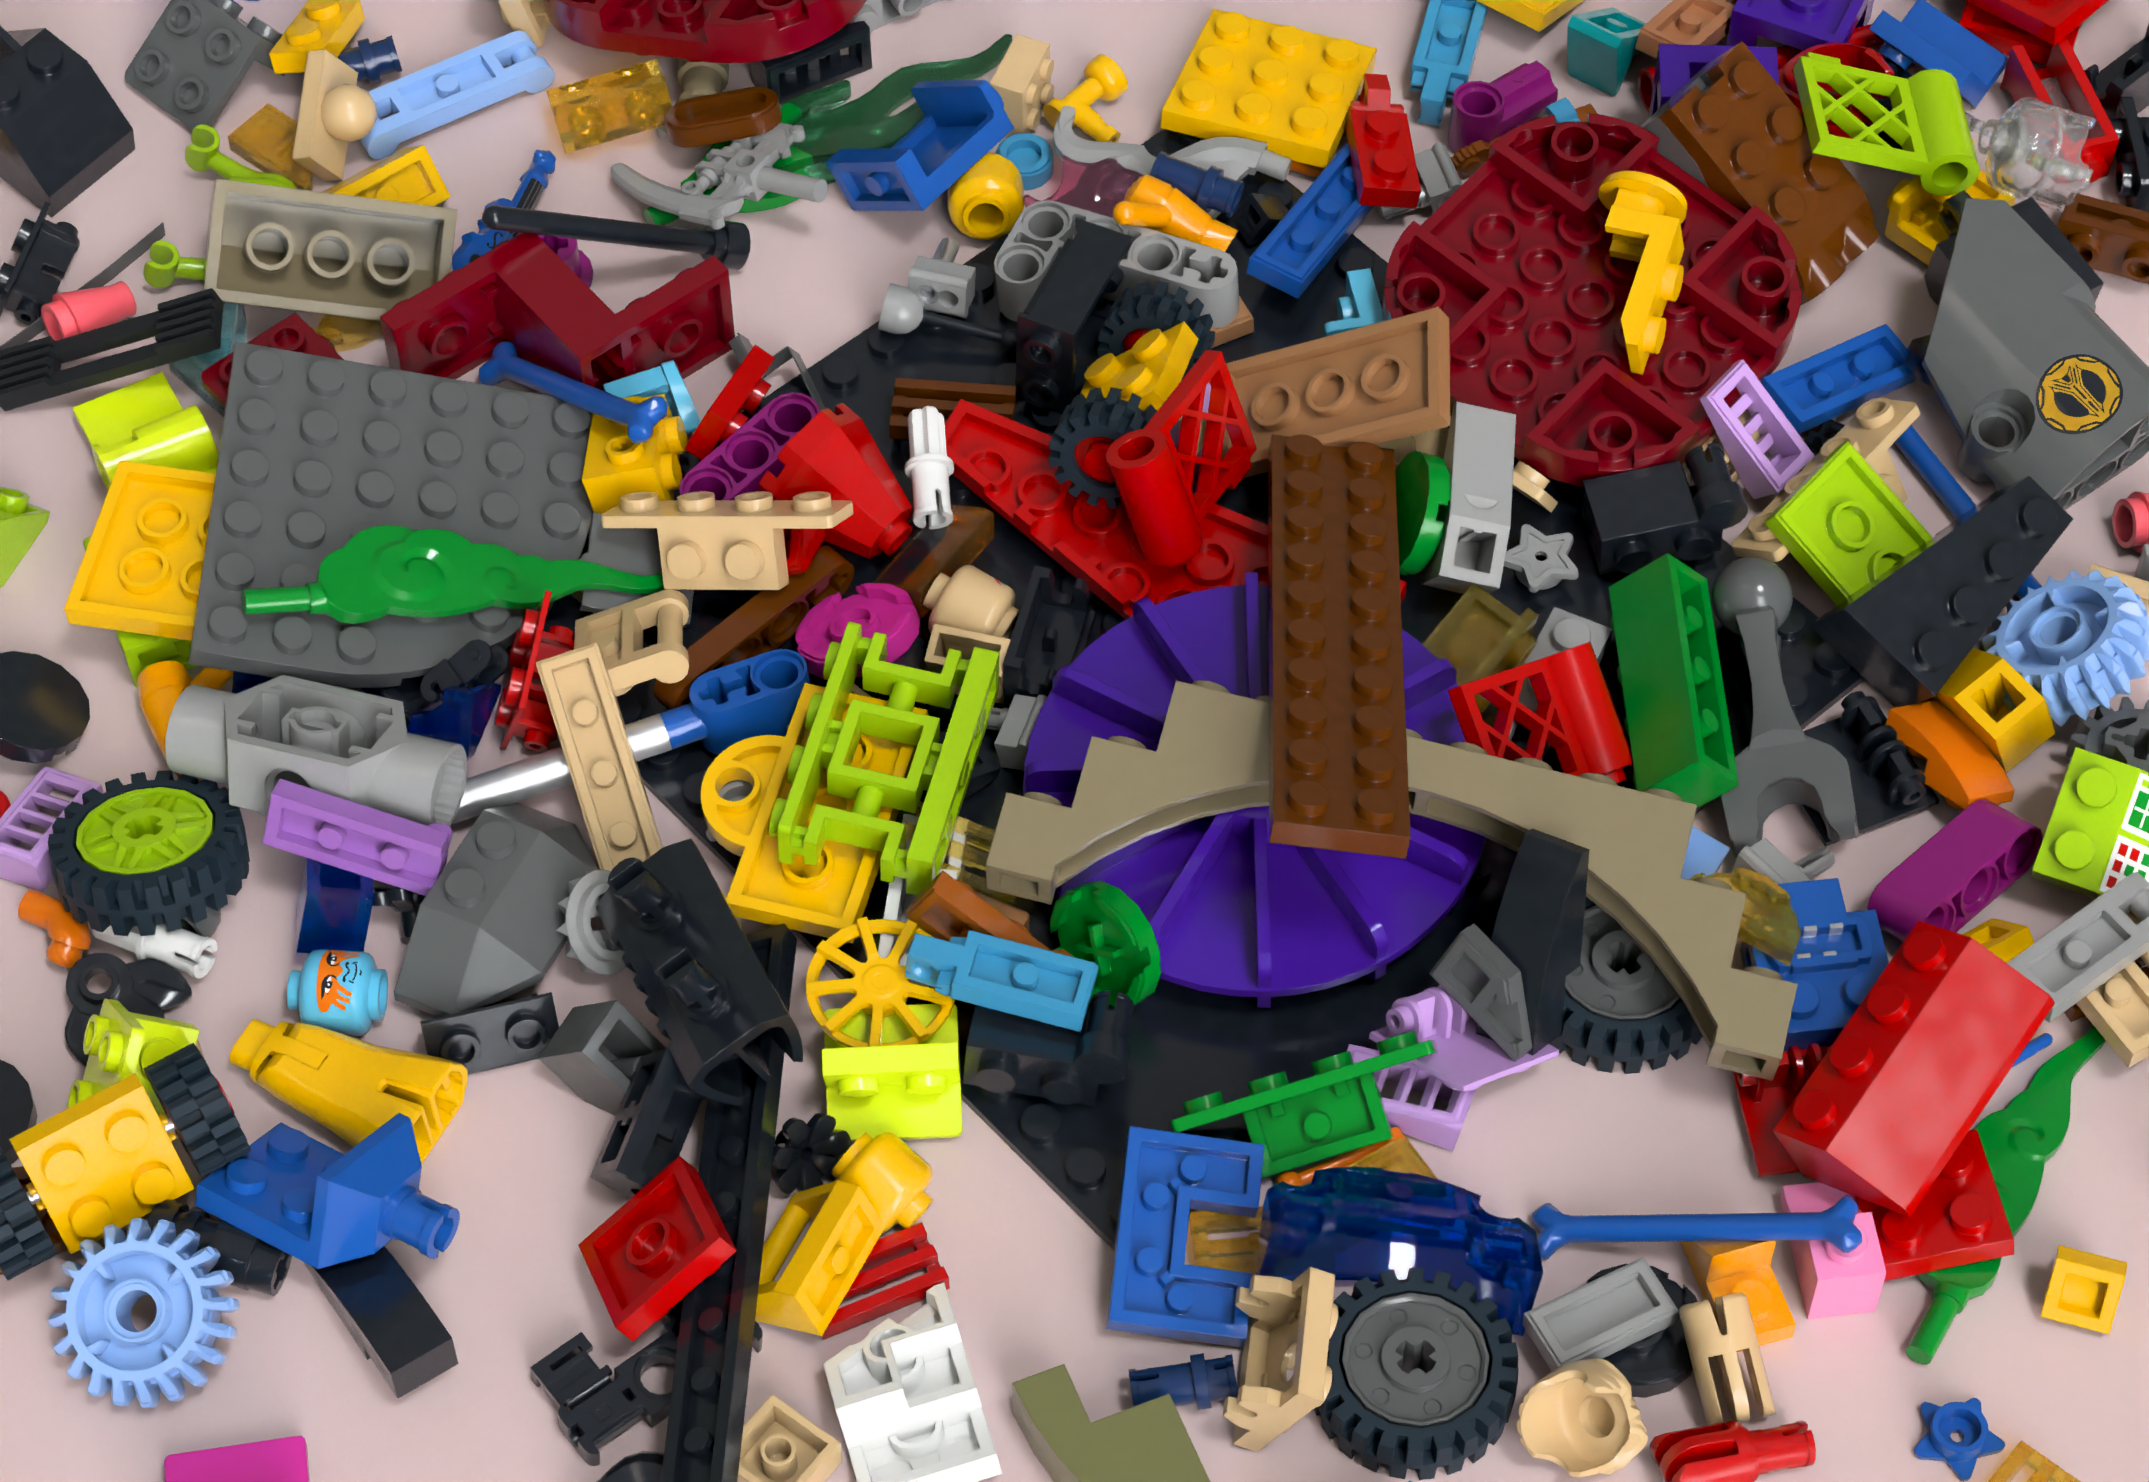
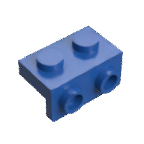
[1869,0,2008,108]

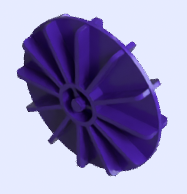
[1023,572,1487,1008]

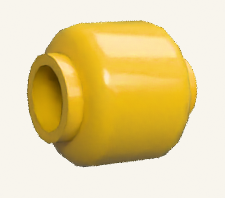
[947,153,1024,241]
[831,1132,934,1233]

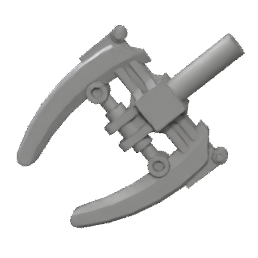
[611,119,828,230]

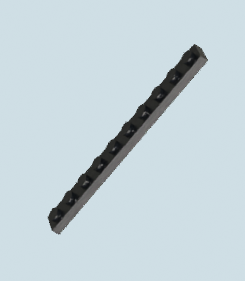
[661,924,797,1482]

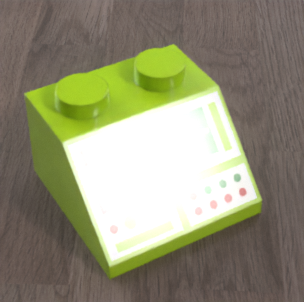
[2032,747,2149,899]

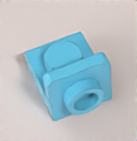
[1323,268,1383,337]

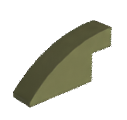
[1012,1364,1210,1482]

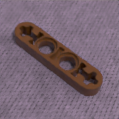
[653,545,855,710]

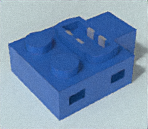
[1740,878,1889,1051]

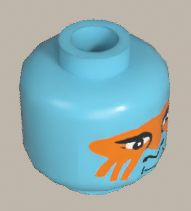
[287,949,388,1036]

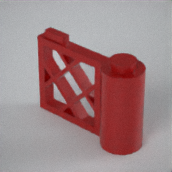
[1106,350,1257,568]
[1447,642,1633,783]

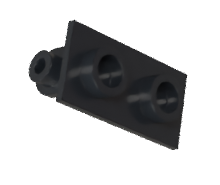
[0,201,80,326]
[420,992,559,1074]

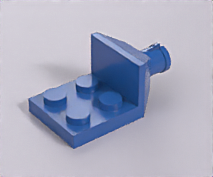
[195,1113,460,1269]

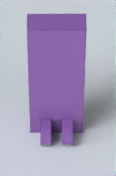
[263,778,452,896]

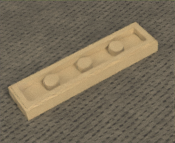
[536,642,663,871]

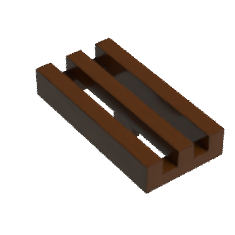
[889,377,1016,440]

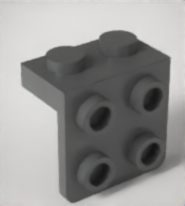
[125,0,286,130]

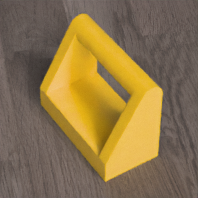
[755,1180,886,1336]

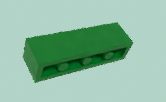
[1608,553,1739,809]

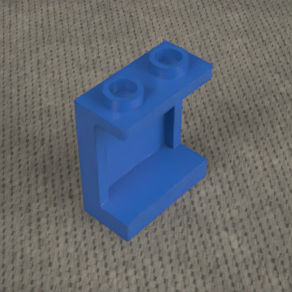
[825,79,1014,211]

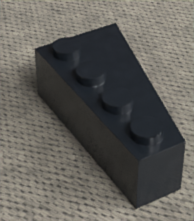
[1810,476,2073,707]

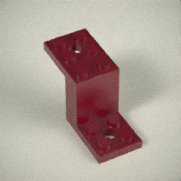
[380,233,735,391]

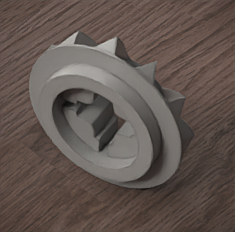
[556,870,626,975]

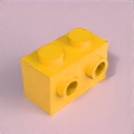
[582,394,687,514]

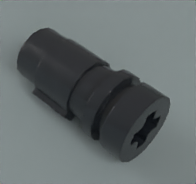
[147,1199,292,1296]

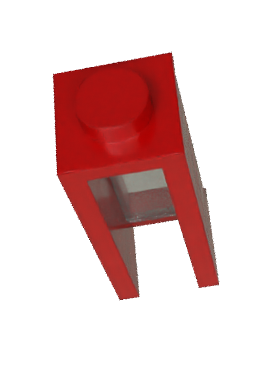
[2000,37,2120,188]

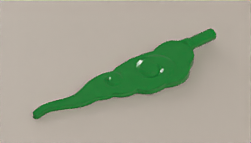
[241,525,667,624]
[1906,1026,2106,1365]

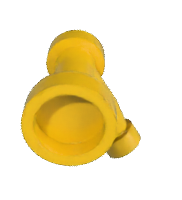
[1043,54,1128,142]

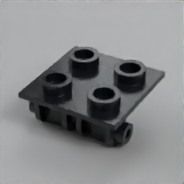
[1799,691,1939,847]

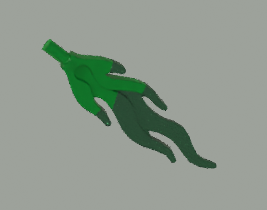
[643,34,1012,225]

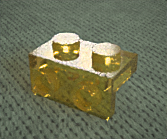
[546,59,672,154]
[1422,585,1538,714]

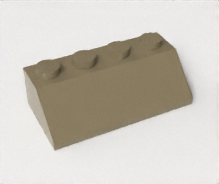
[203,179,457,321]

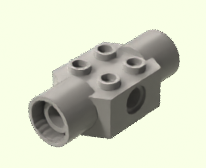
[165,675,467,827]

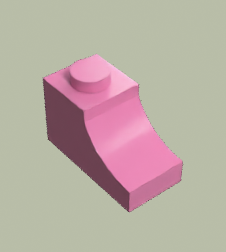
[1780,1182,1886,1319]

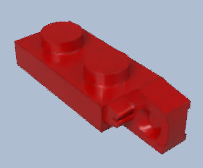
[1345,73,1421,209]

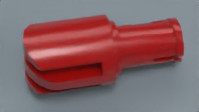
[1649,1420,1816,1482]

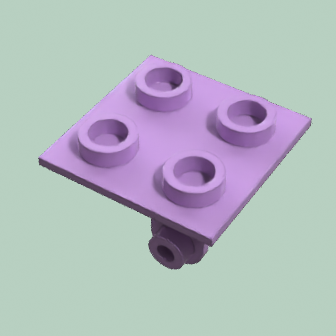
[1369,985,1559,1092]

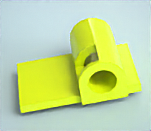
[72,372,218,490]

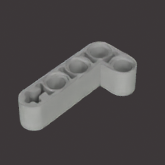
[994,200,1240,328]

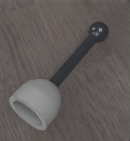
[878,283,1017,353]

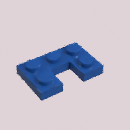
[1106,1126,1264,1348]

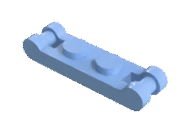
[360,30,555,159]

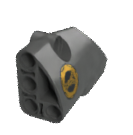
[1922,198,2149,510]

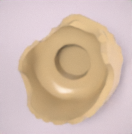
[1517,1359,1648,1477]

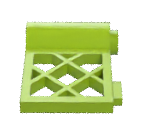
[1793,52,1980,196]

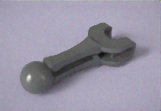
[1711,557,1859,858]

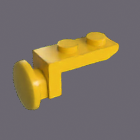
[1598,171,1687,375]

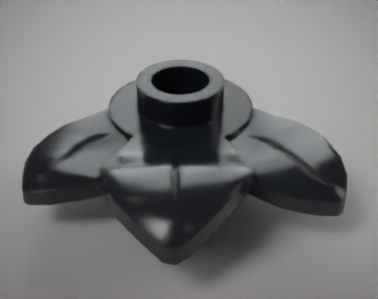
[65,953,192,1067]

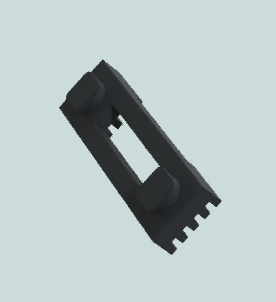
[0,288,224,411]

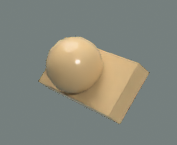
[292,49,377,182]

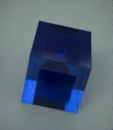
[296,857,374,954]

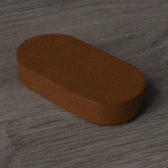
[664,87,782,148]

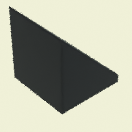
[1231,193,1289,245]

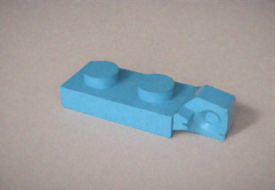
[1410,0,1488,126]
[905,930,1099,1032]

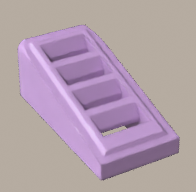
[1700,359,1814,499]
[0,766,103,892]
[1347,1044,1476,1152]

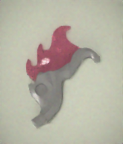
[1023,106,1292,219]

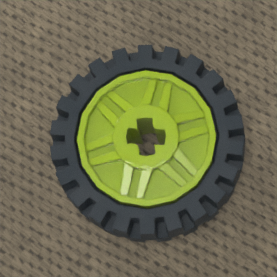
[48,770,250,936]

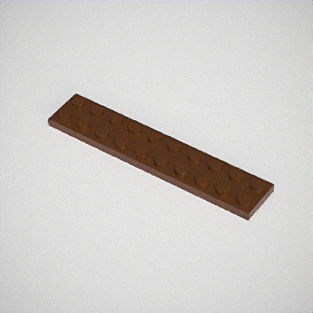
[1268,434,1411,859]

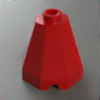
[758,403,913,559]

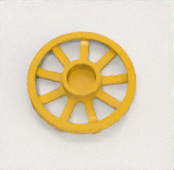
[806,917,955,1047]

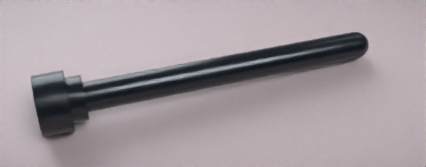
[482,205,751,270]

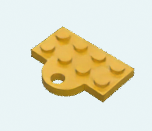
[701,683,928,944]

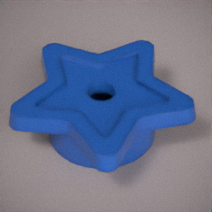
[1914,1398,2005,1482]

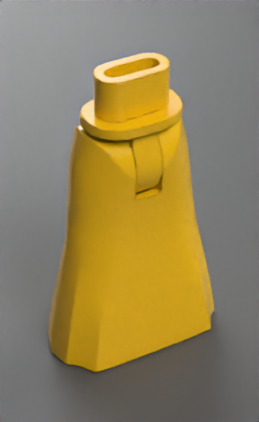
[229,1019,468,1165]

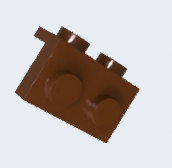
[2057,191,2149,284]

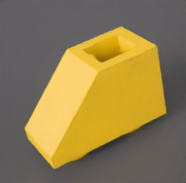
[1931,648,2055,773]

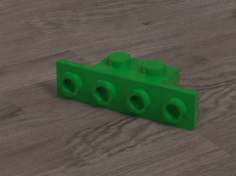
[1170,1031,1438,1178]

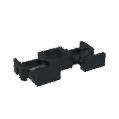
[530,1298,763,1466]

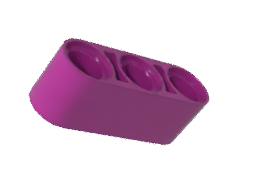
[679,392,820,500]
[1867,798,2043,942]

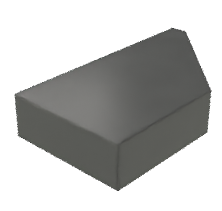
[1429,924,1532,1062]

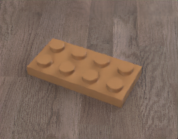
[1220,307,1450,478]

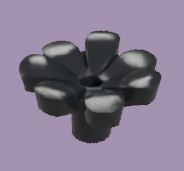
[369,886,426,938]
[772,1113,851,1194]

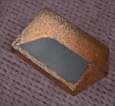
[873,504,995,619]

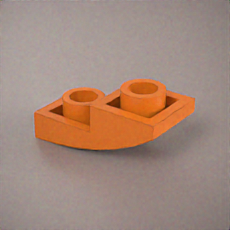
[1886,700,2015,811]

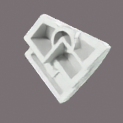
[823,1283,1002,1482]

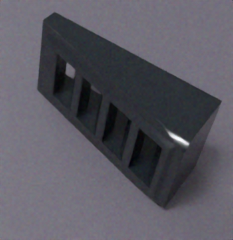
[749,21,872,104]

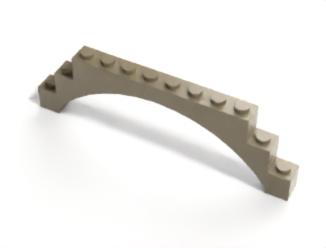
[986,680,1798,1081]

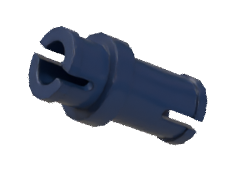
[338,35,402,85]
[1150,151,1244,218]
[1128,1353,1238,1410]

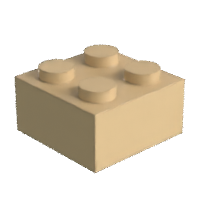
[989,34,1055,138]
[737,1394,842,1482]

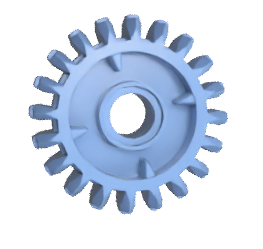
[1982,569,2149,726]
[47,1218,240,1408]

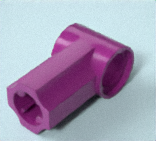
[1447,60,1558,152]

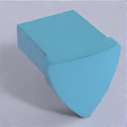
[603,360,700,434]

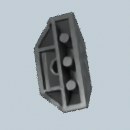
[394,803,598,1017]

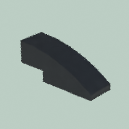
[1476,828,1590,1056]
[303,1246,459,1399]

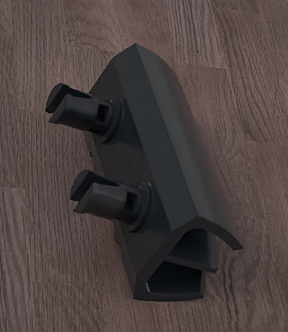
[596,838,803,1105]

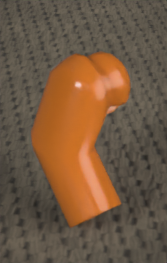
[18,889,92,968]

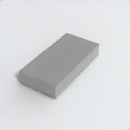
[1522,1257,1679,1371]

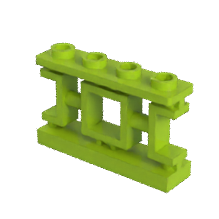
[769,621,1000,895]

